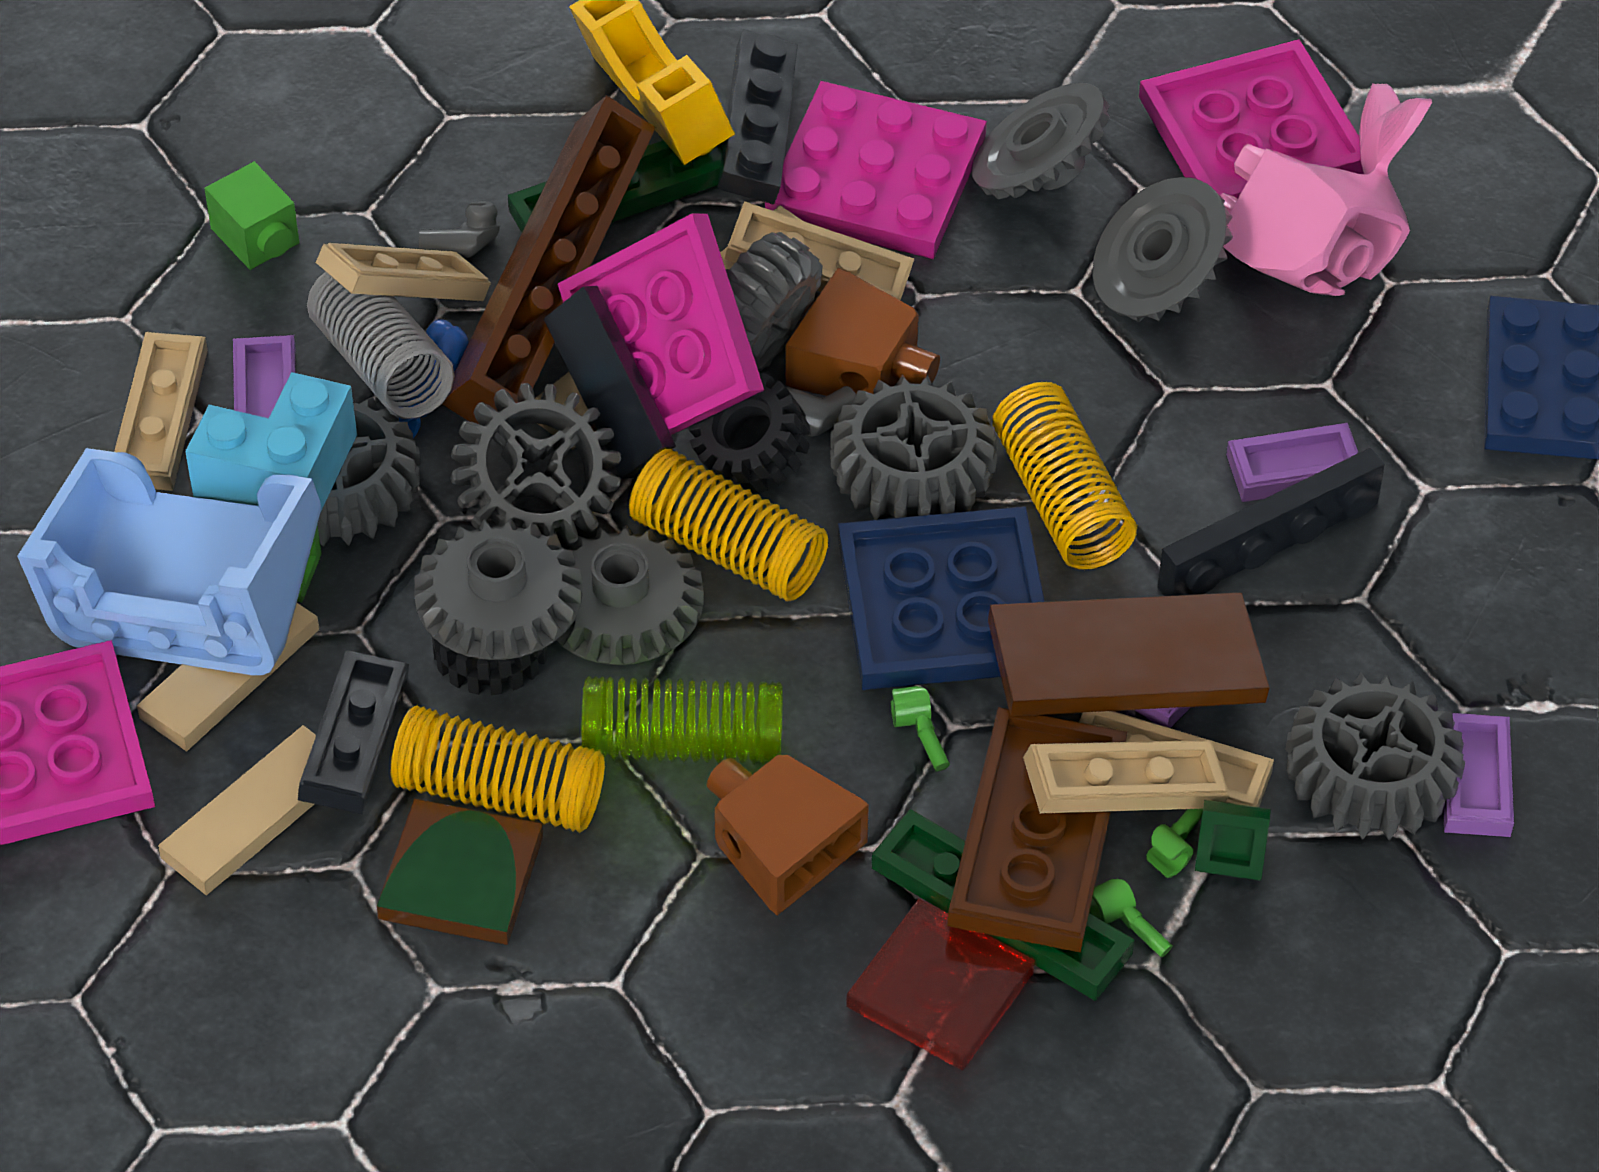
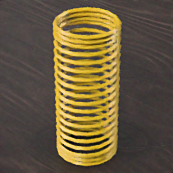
[992,382,1137,569]
[629,449,828,602]
[391,705,605,833]

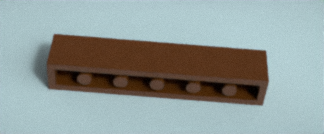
[442,95,656,425]

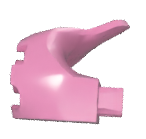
[1220,84,1432,296]

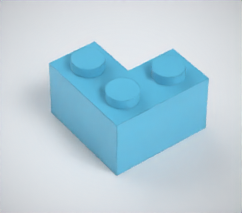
[185,372,357,511]

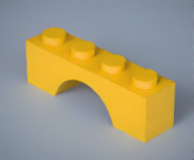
[569,0,735,165]

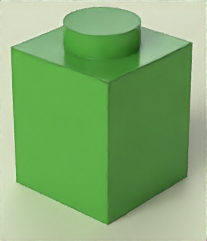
[204,161,300,270]

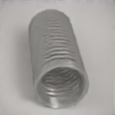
[307,272,455,419]

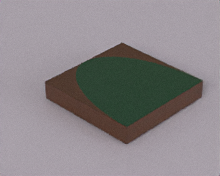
[376,799,543,945]

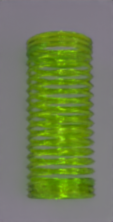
[581,675,783,765]

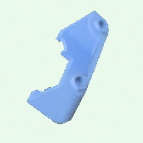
[17,448,321,675]

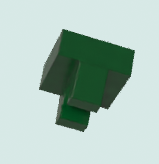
[1195,800,1271,880]

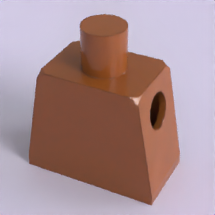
[786,268,940,396]
[707,755,869,916]

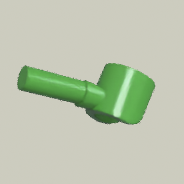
[891,686,950,772]
[1146,809,1203,878]
[1089,879,1173,958]

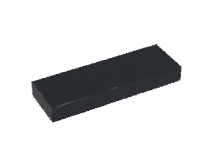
[544,286,676,479]
[298,650,409,814]

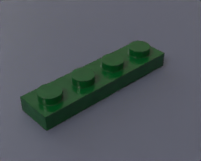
[508,140,724,232]
[872,809,1134,1001]

